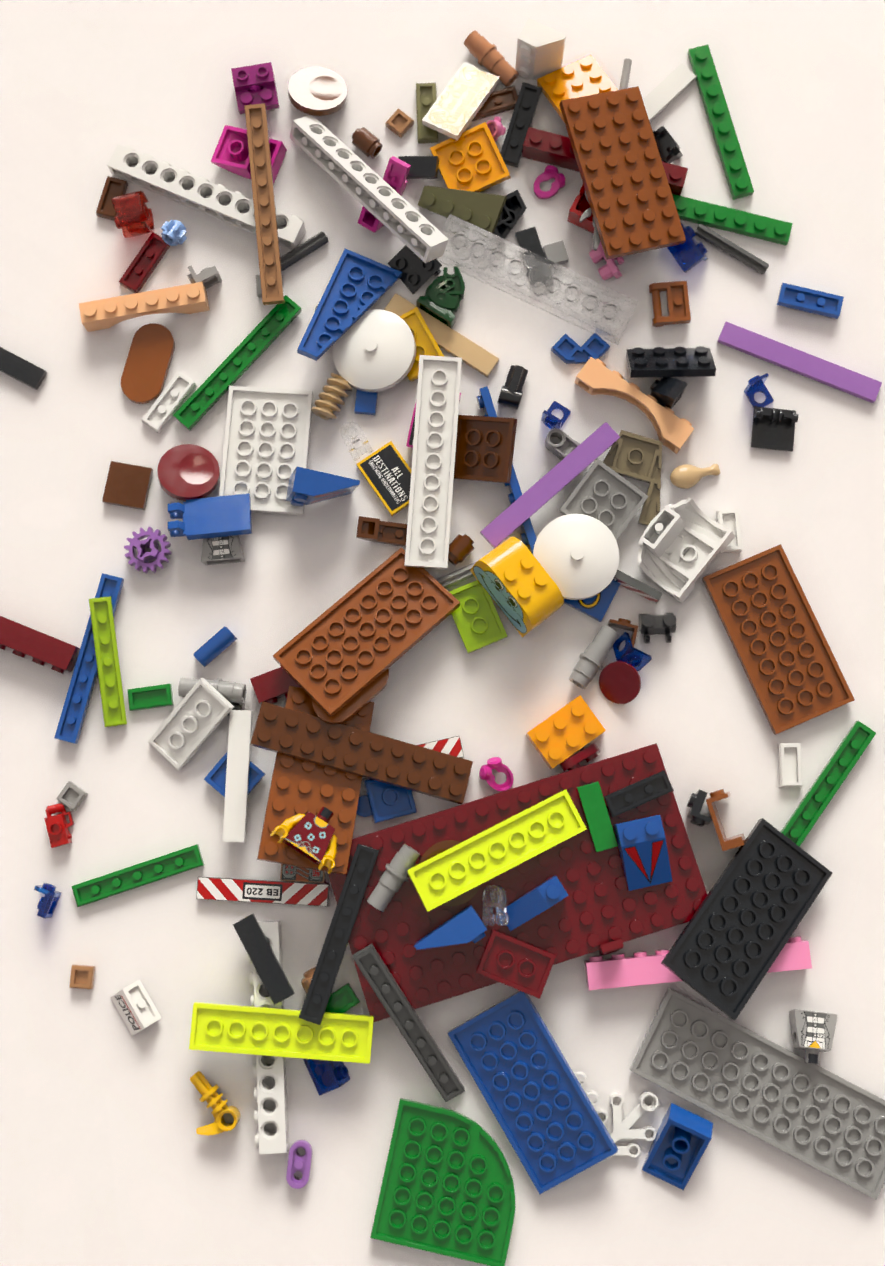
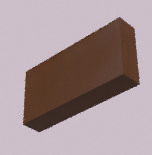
[96,176,128,221]

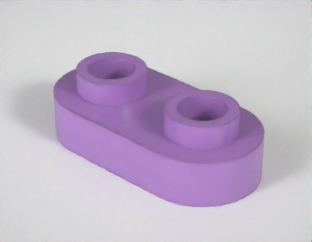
[286,1140,313,1189]

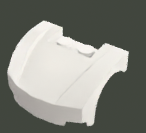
[637,498,735,603]

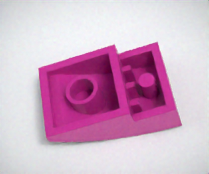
[211,125,287,185]

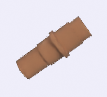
[464,30,519,87]

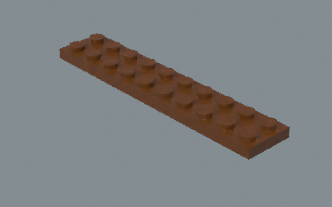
[250,701,473,804]

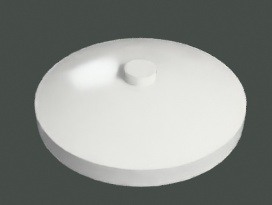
[333,310,416,392]
[533,514,620,600]

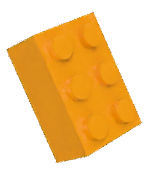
[526,695,606,770]

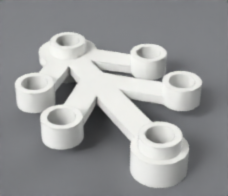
[596,1091,659,1162]

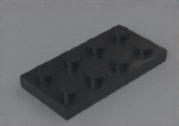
[626,346,716,378]

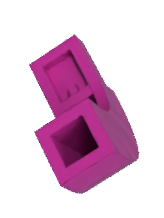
[357,156,411,233]

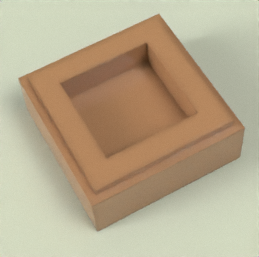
[385,108,414,138]
[69,965,95,989]

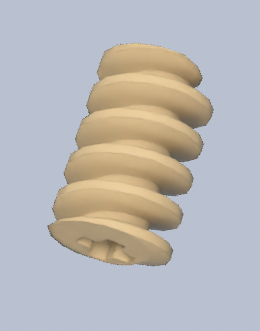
[311,373,353,420]

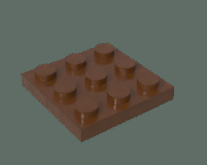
[454,415,517,483]

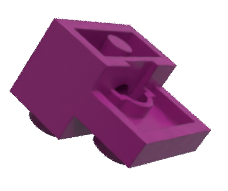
[231,62,279,114]

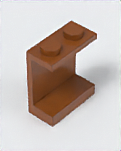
[706,789,745,851]

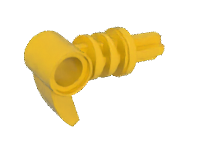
[190,1071,240,1135]

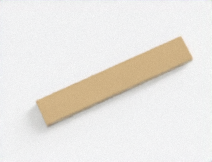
[384,293,499,377]

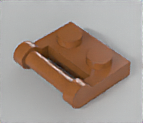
[649,281,691,327]

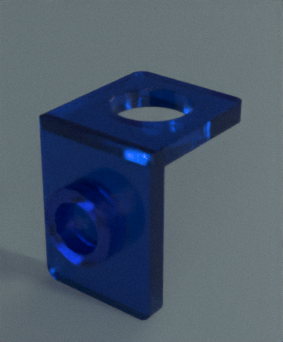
[744,373,774,408]
[541,401,571,429]
[613,632,652,671]

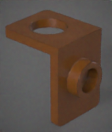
[608,618,639,652]

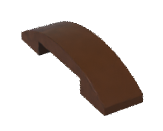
[356,516,407,547]

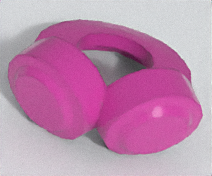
[533,165,565,199]
[479,757,514,791]

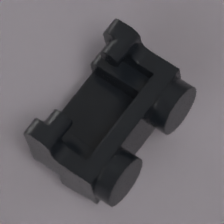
[653,126,683,164]
[638,613,676,643]

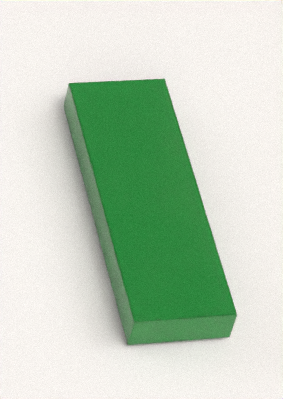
[577,781,618,852]

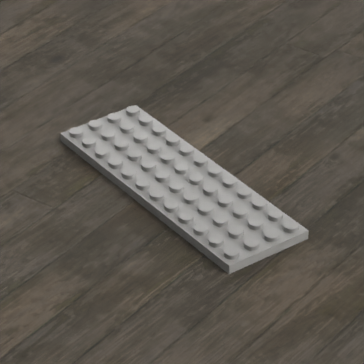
[630,988,885,1200]

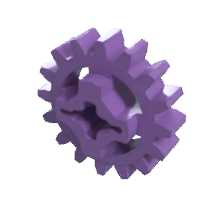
[124,527,172,574]

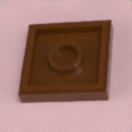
[102,461,153,510]

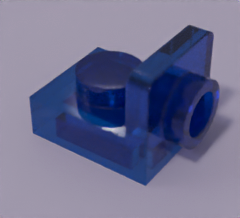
[34,883,61,918]

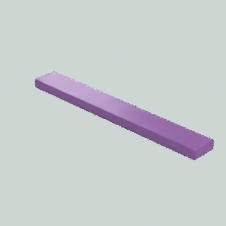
[717,322,882,403]
[480,422,620,548]

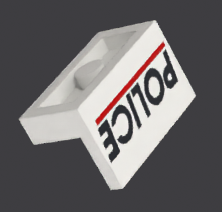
[110,980,161,1036]

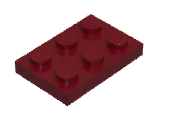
[476,930,556,999]

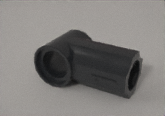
[497,365,528,410]

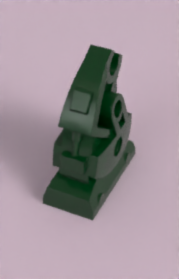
[416,266,465,328]

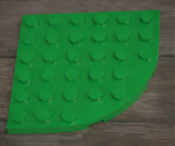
[370,1098,515,1266]

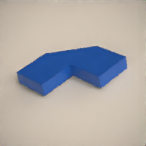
[551,333,610,364]

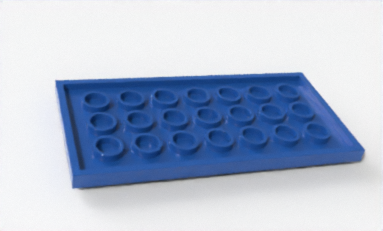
[447,991,618,1194]

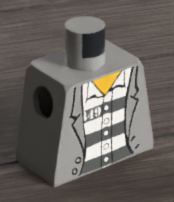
[201,535,245,565]
[789,1009,837,1064]

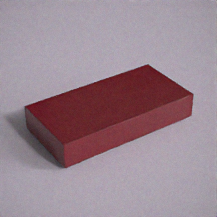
[599,939,624,956]

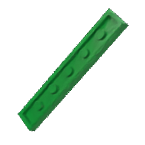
[72,844,204,907]

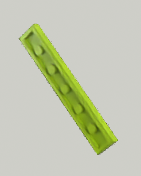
[89,596,127,727]

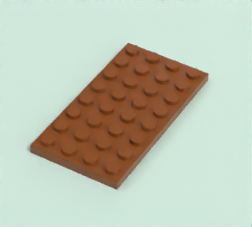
[559,86,686,260]
[702,544,855,735]
[273,547,460,717]
[257,686,374,875]

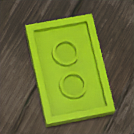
[449,580,508,654]

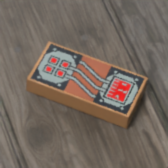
[280,864,325,883]

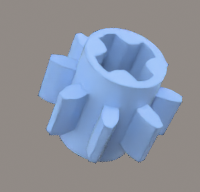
[161,220,187,246]

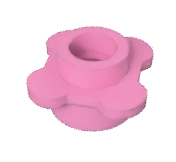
[486,116,506,142]

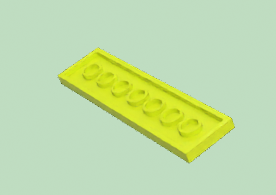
[407,789,586,912]
[189,1002,374,1064]

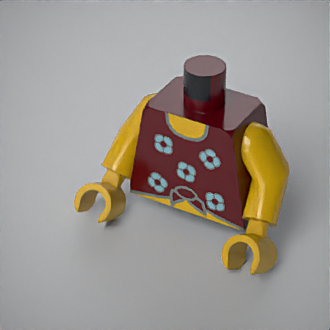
[270,807,337,874]

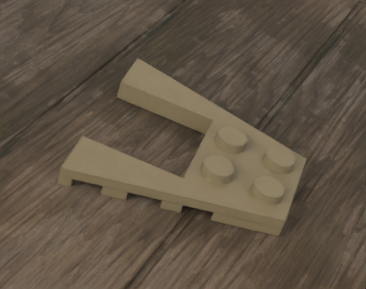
[603,430,662,526]

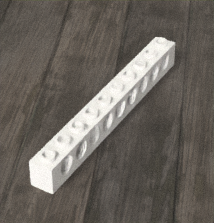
[289,115,449,263]
[107,144,306,250]
[249,920,289,1154]

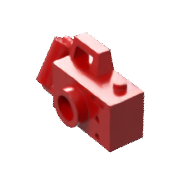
[44,803,74,848]

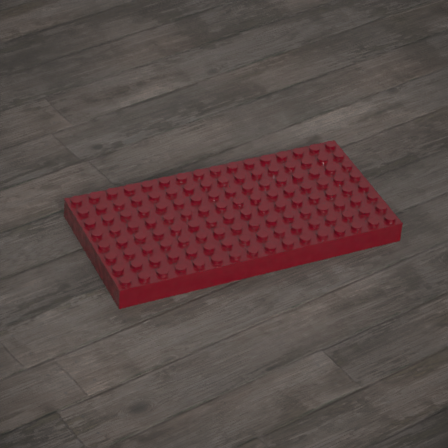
[328,743,707,1022]

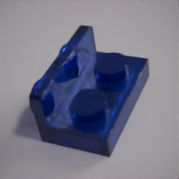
[667,223,708,273]
[303,1059,350,1096]

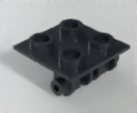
[388,245,442,294]
[751,406,798,452]

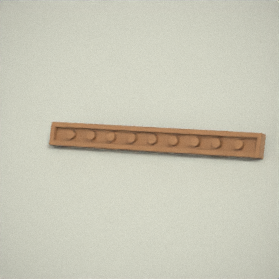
[245,103,285,305]

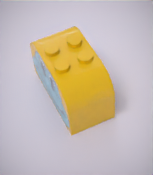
[470,537,564,638]

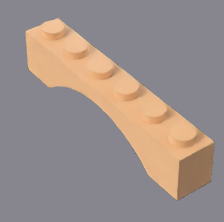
[79,282,210,332]
[575,357,694,454]

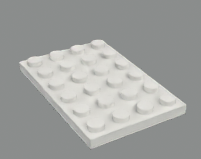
[219,386,313,515]

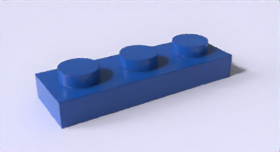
[777,283,844,319]

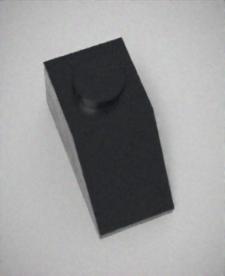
[650,377,688,409]

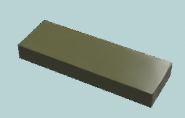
[416,83,438,144]

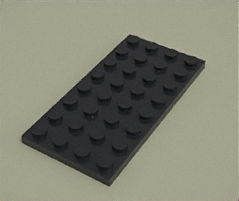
[661,818,832,1020]

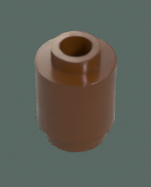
[352,127,382,158]
[448,534,474,566]

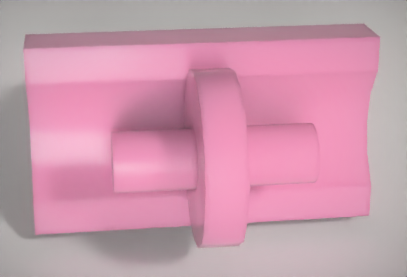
[589,241,625,281]

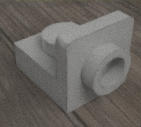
[187,266,222,289]

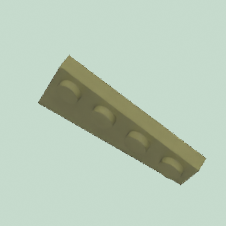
[418,185,508,236]

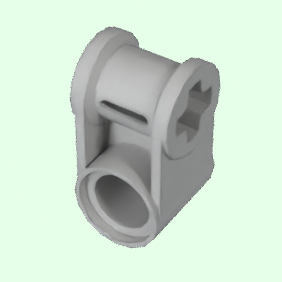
[545,428,580,461]

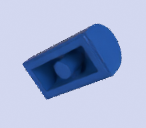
[193,626,237,667]

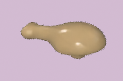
[670,464,721,489]

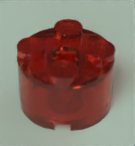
[112,191,154,238]

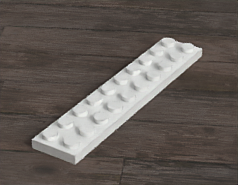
[405,355,462,569]

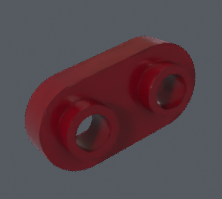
[559,743,600,771]

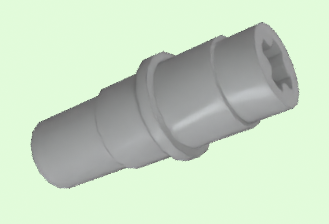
[569,625,619,689]
[178,678,246,703]
[367,844,421,912]

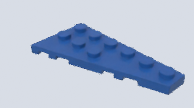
[297,249,402,361]

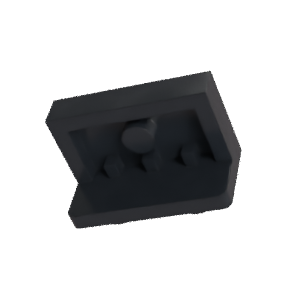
[687,789,712,827]

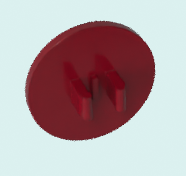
[599,661,641,704]

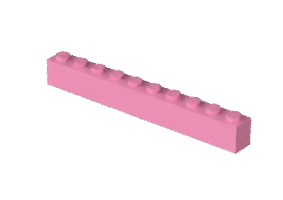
[584,936,812,990]

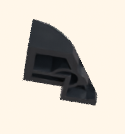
[493,189,527,244]

